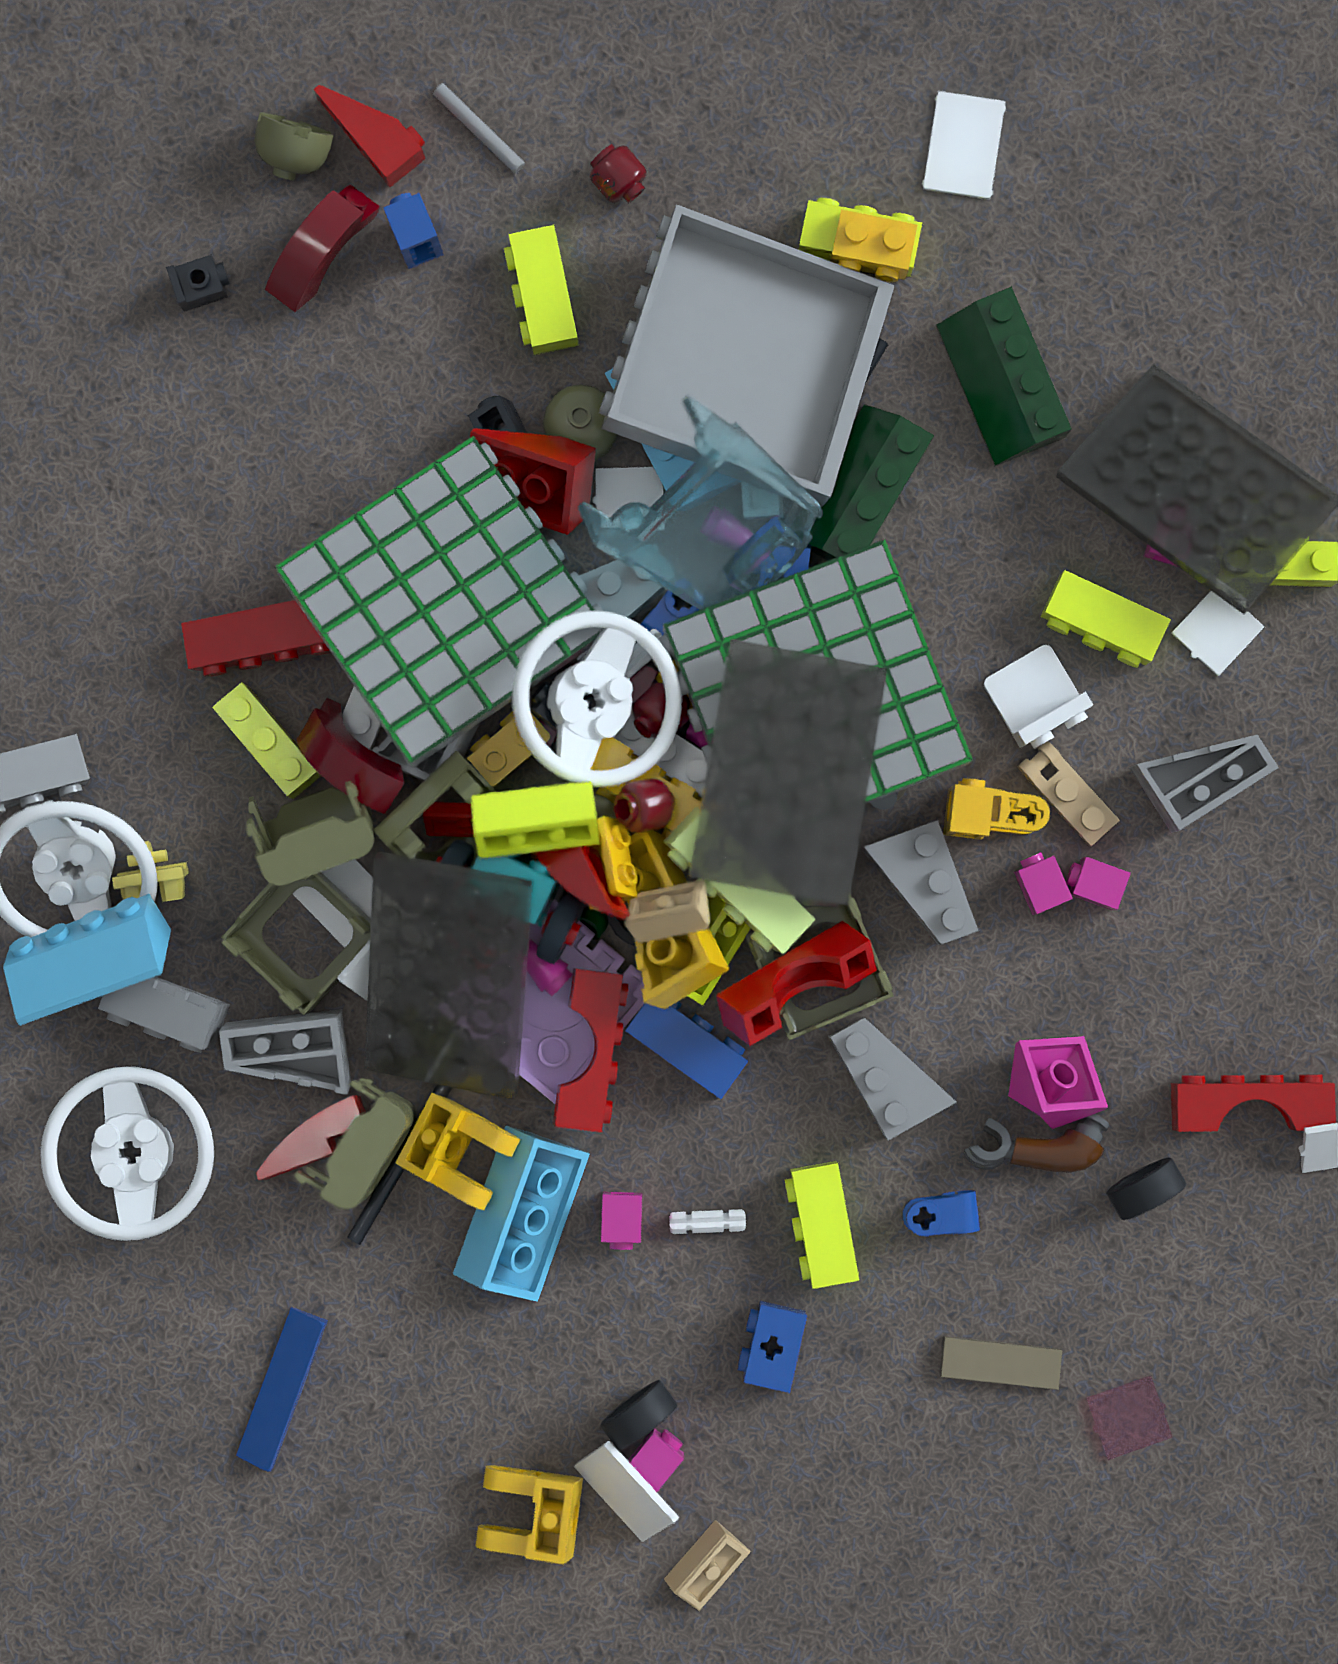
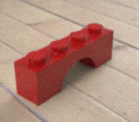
[716,921,877,1046]
[552,968,629,1133]
[1171,1074,1336,1132]

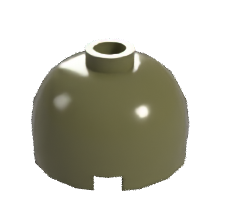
[254,112,334,180]
[543,384,618,461]

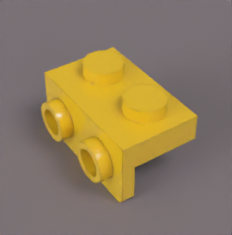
[830,209,917,282]
[467,711,551,787]
[586,816,638,910]

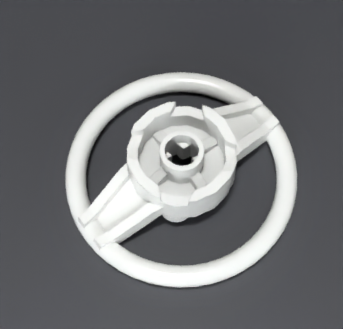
[513,611,682,787]
[0,800,158,938]
[41,1067,214,1241]

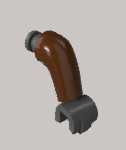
[963,1114,1109,1173]

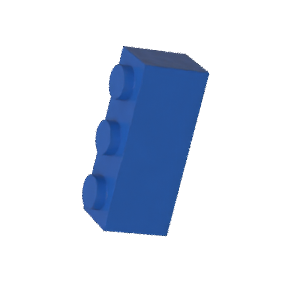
[625,1001,748,1099]

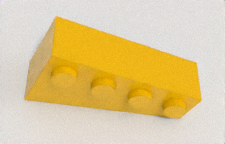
[590,737,725,838]
[627,830,730,1009]

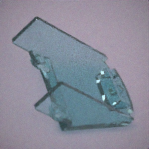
[578,395,823,610]

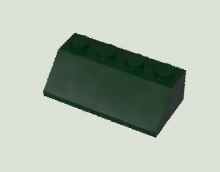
[936,286,1072,466]
[787,404,934,561]

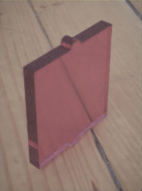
[1086,1375,1173,1460]

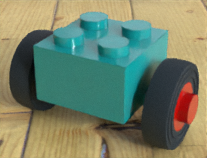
[426,839,585,964]

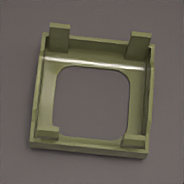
[373,750,497,909]
[247,781,374,886]
[221,872,380,1015]
[745,892,894,1040]
[294,1077,417,1209]

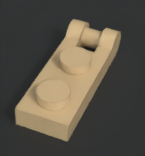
[1017,741,1120,847]

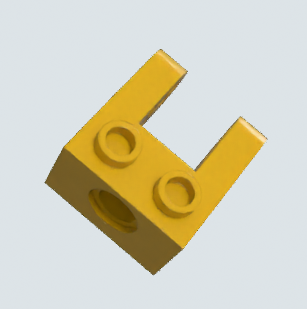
[943,778,1050,840]
[396,1093,521,1210]
[475,1465,583,1564]

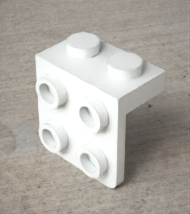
[984,645,1093,749]

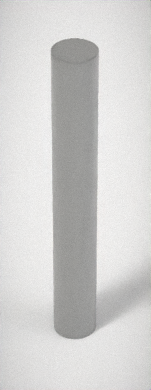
[433,83,525,174]

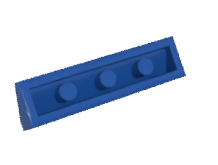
[236,1307,328,1472]

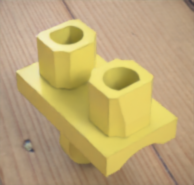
[112,841,188,902]

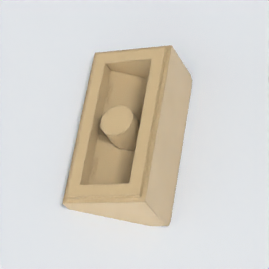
[625,880,709,943]
[664,1520,751,1611]

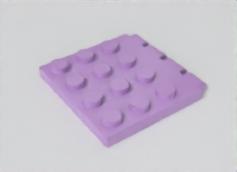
[438,900,644,1104]

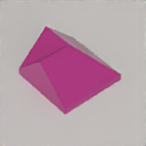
[1008,1036,1108,1129]

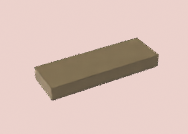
[940,1336,1062,1390]

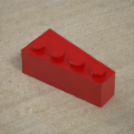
[181,600,331,677]

